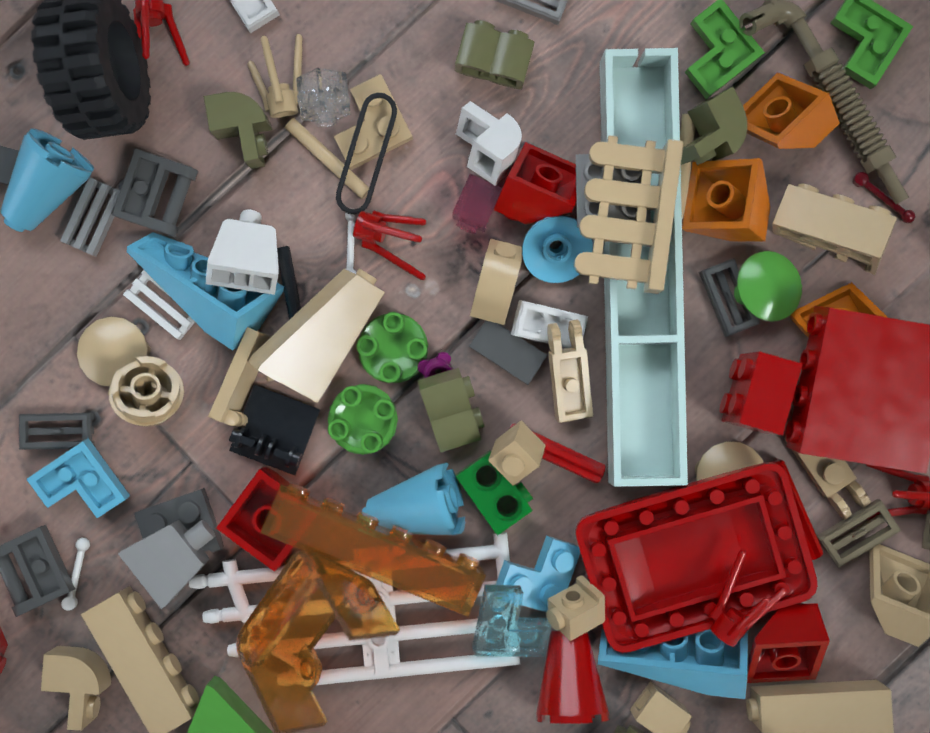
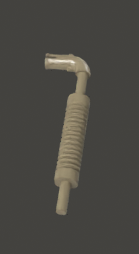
[739,0,909,204]

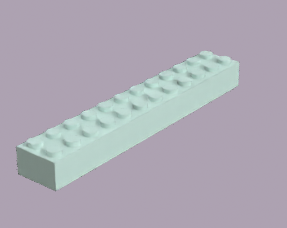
[600,48,688,487]

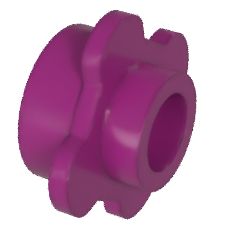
[418,352,452,378]

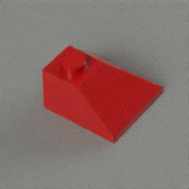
[494,142,576,225]
[747,603,830,683]

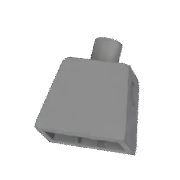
[118,520,215,609]

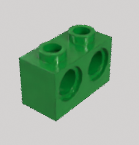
[456,450,533,536]

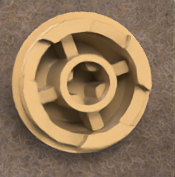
[109,356,184,427]

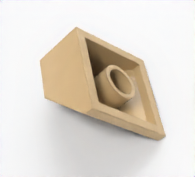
[869,544,930,647]

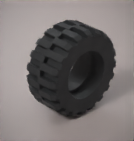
[31,0,151,140]

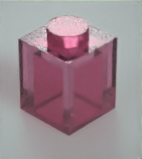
[452,174,502,234]

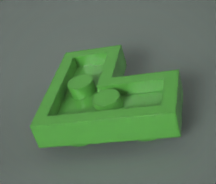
[685,0,765,100]
[830,0,913,89]

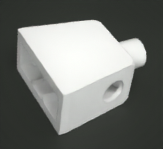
[206,210,279,295]

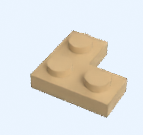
[334,74,413,170]

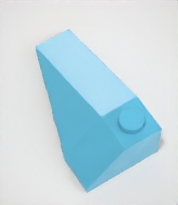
[127,232,284,351]
[598,629,748,699]

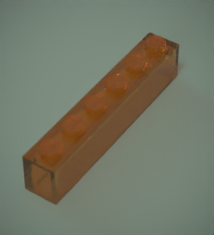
[260,483,486,617]

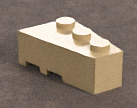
[772,184,897,275]

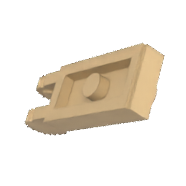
[547,319,593,423]
[784,438,871,520]

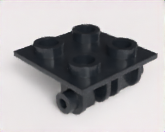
[229,385,321,476]

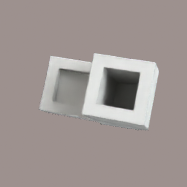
[456,101,522,186]

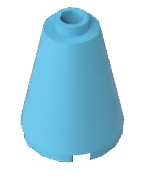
[0,129,94,232]
[362,462,465,535]

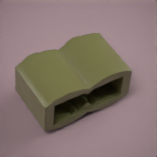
[455,20,535,90]
[418,368,485,452]

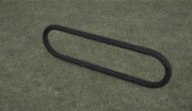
[336,93,397,215]

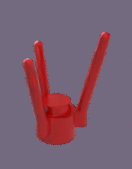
[133,0,190,66]
[353,211,427,280]
[865,464,930,520]
[710,549,787,647]

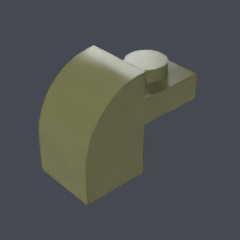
[681,87,747,165]
[203,92,273,169]

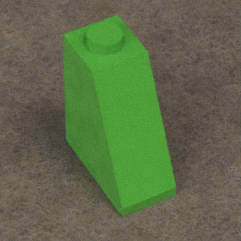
[187,676,273,733]

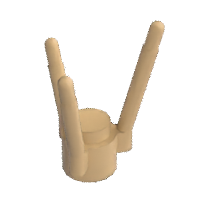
[248,34,303,118]

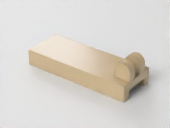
[208,327,271,427]

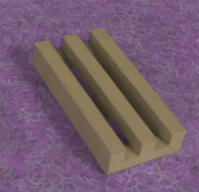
[817,499,901,568]

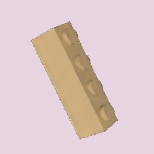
[81,586,199,733]

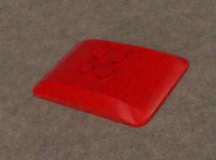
[575,462,818,653]

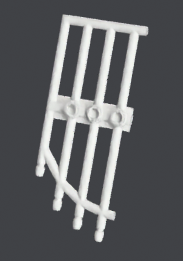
[189,532,520,689]

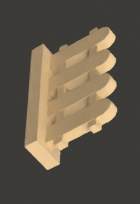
[574,135,684,294]

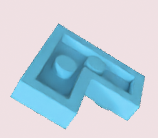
[26,438,130,518]
[492,535,581,612]

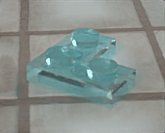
[472,584,552,657]

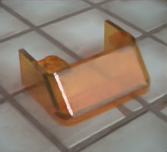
[236,550,400,733]

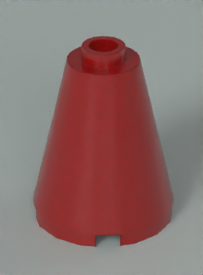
[536,630,610,724]

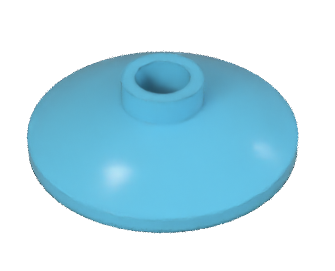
[522,215,593,283]

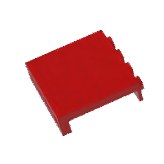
[785,306,930,474]

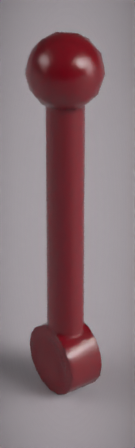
[852,172,916,223]

